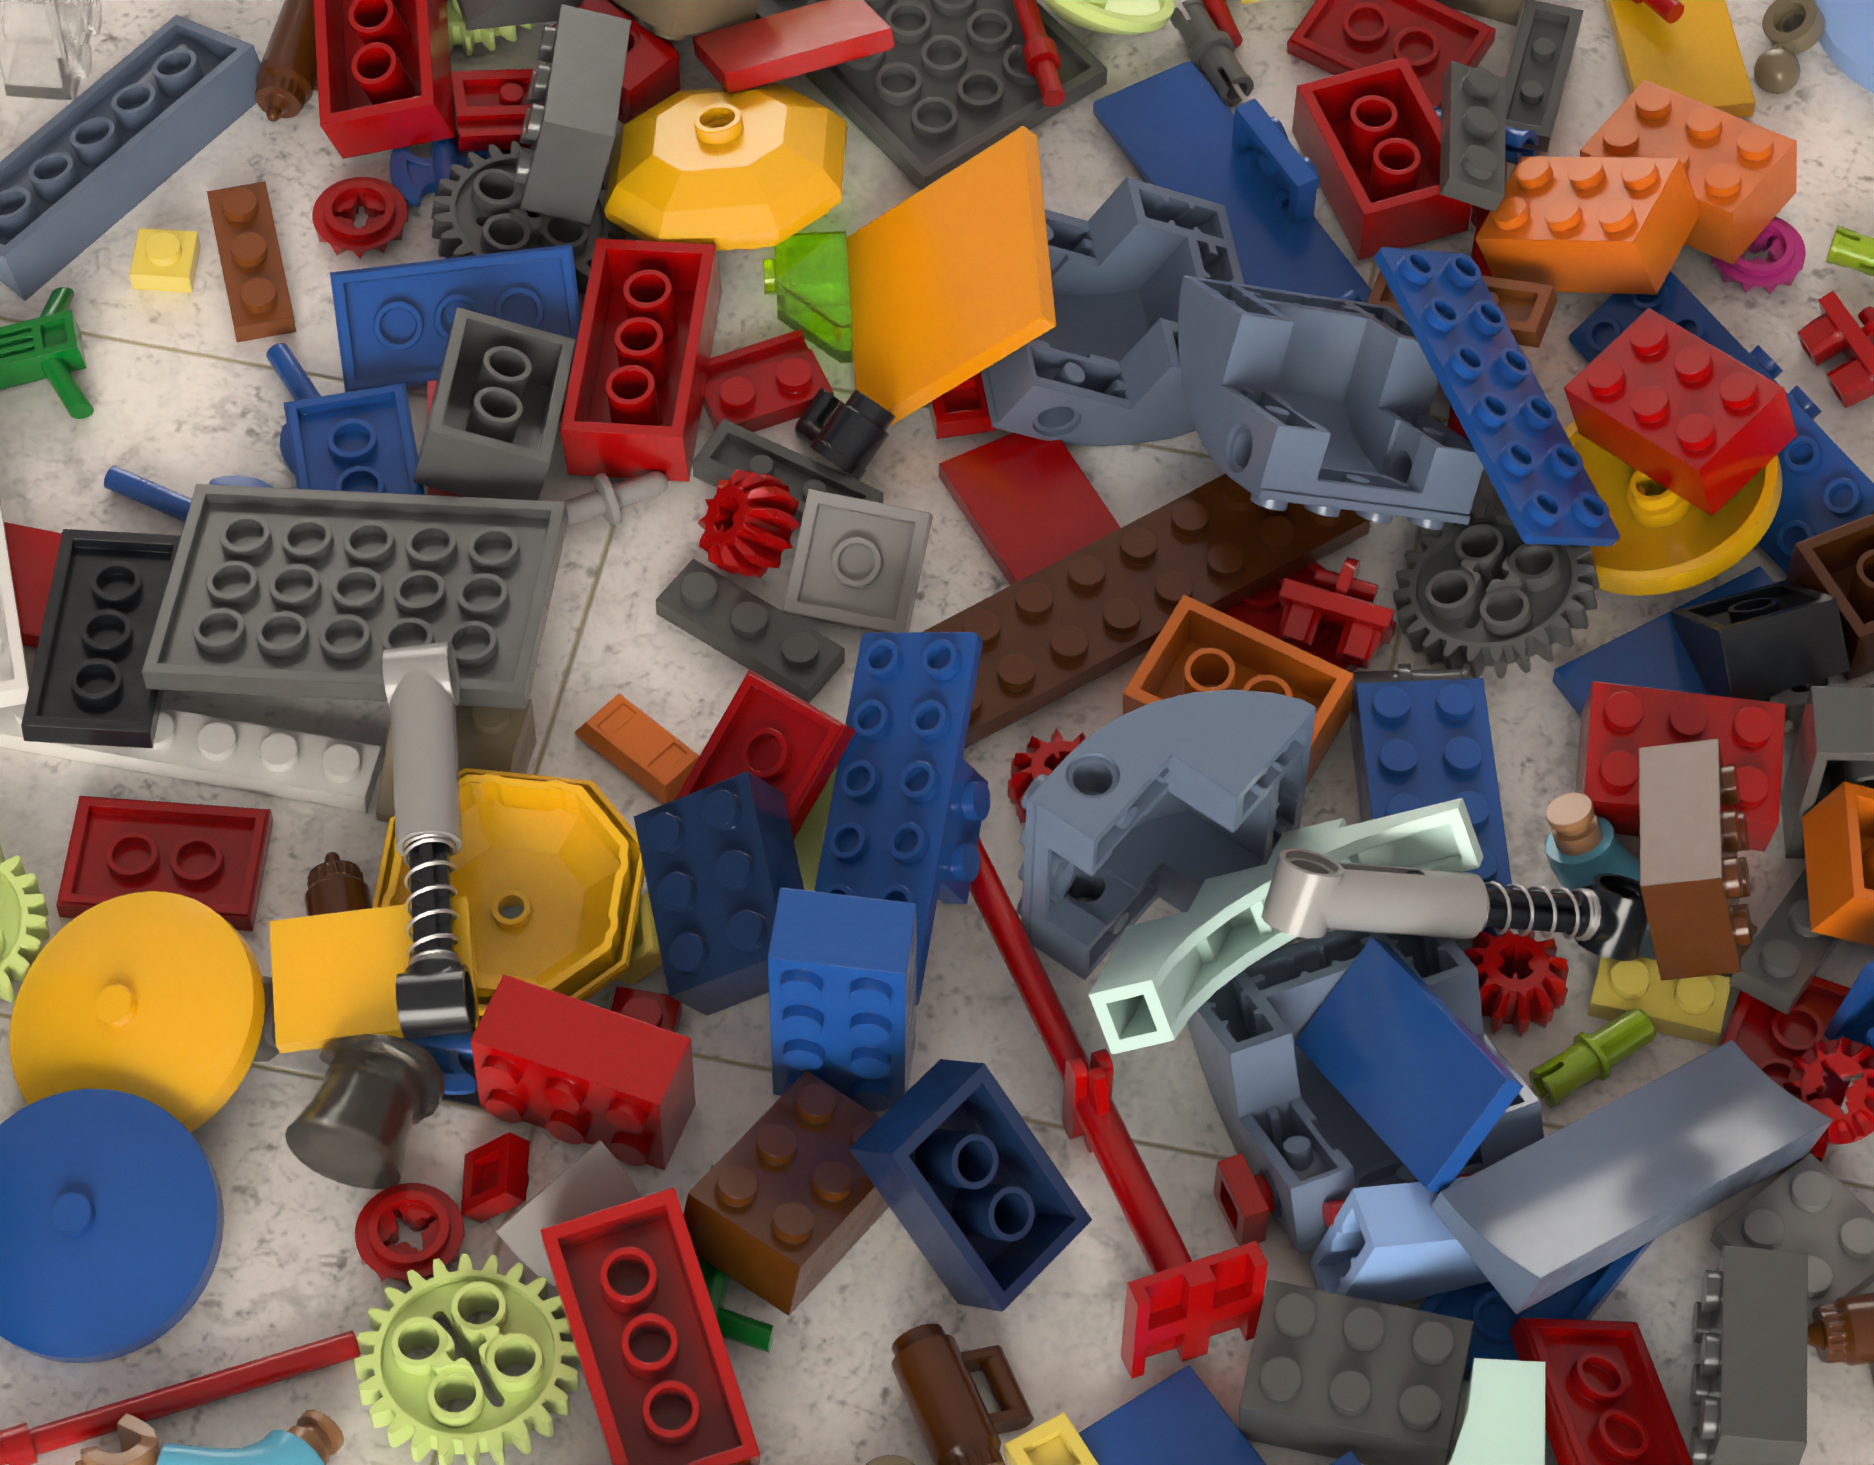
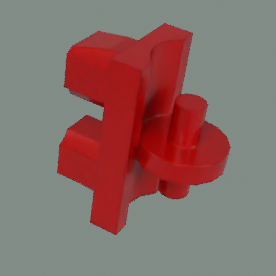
[1797,291,1874,408]
[1279,557,1395,669]

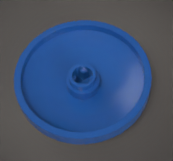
[0,1089,224,1363]

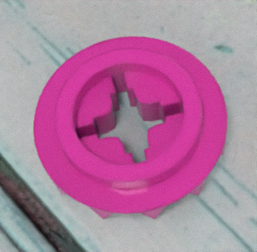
[1710,216,1806,295]

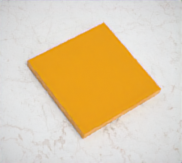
[845,126,1056,427]

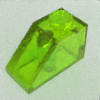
[763,231,852,363]

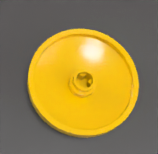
[1564,420,1782,596]
[9,891,265,1133]

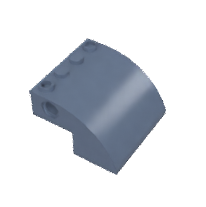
[981,177,1244,446]
[1178,275,1484,530]
[1017,689,1316,980]
[1187,930,1544,1255]

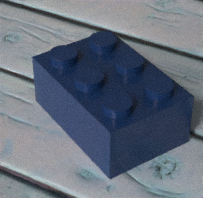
[633,771,804,1016]
[849,1059,1092,1312]

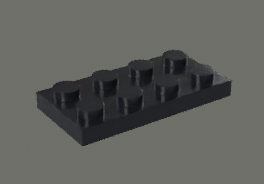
[21,529,181,748]

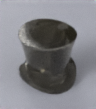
[285,1034,445,1189]

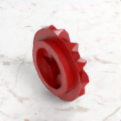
[312,177,408,259]
[1783,1036,1874,1145]
[355,1183,465,1288]

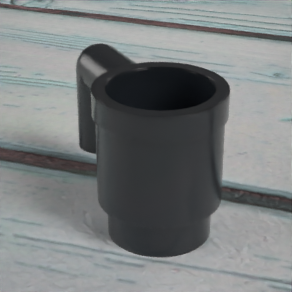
[795,388,896,481]

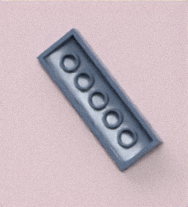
[0,15,261,301]
[1431,1040,1833,1314]

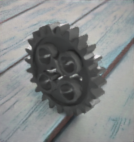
[431,141,625,295]
[1393,503,1599,679]

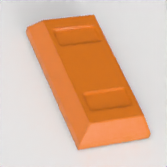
[575,693,699,805]

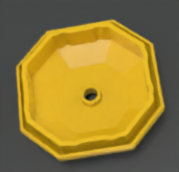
[604,83,848,251]
[372,768,645,1016]

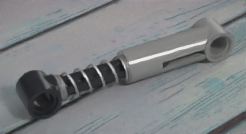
[382,641,476,1040]
[1261,848,1648,961]

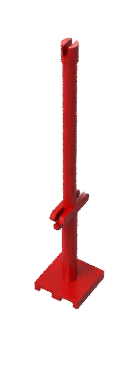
[969,837,1268,1379]

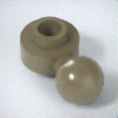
[1754,0,1825,94]

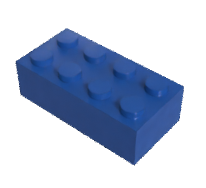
[1350,678,1513,939]
[768,887,917,1112]

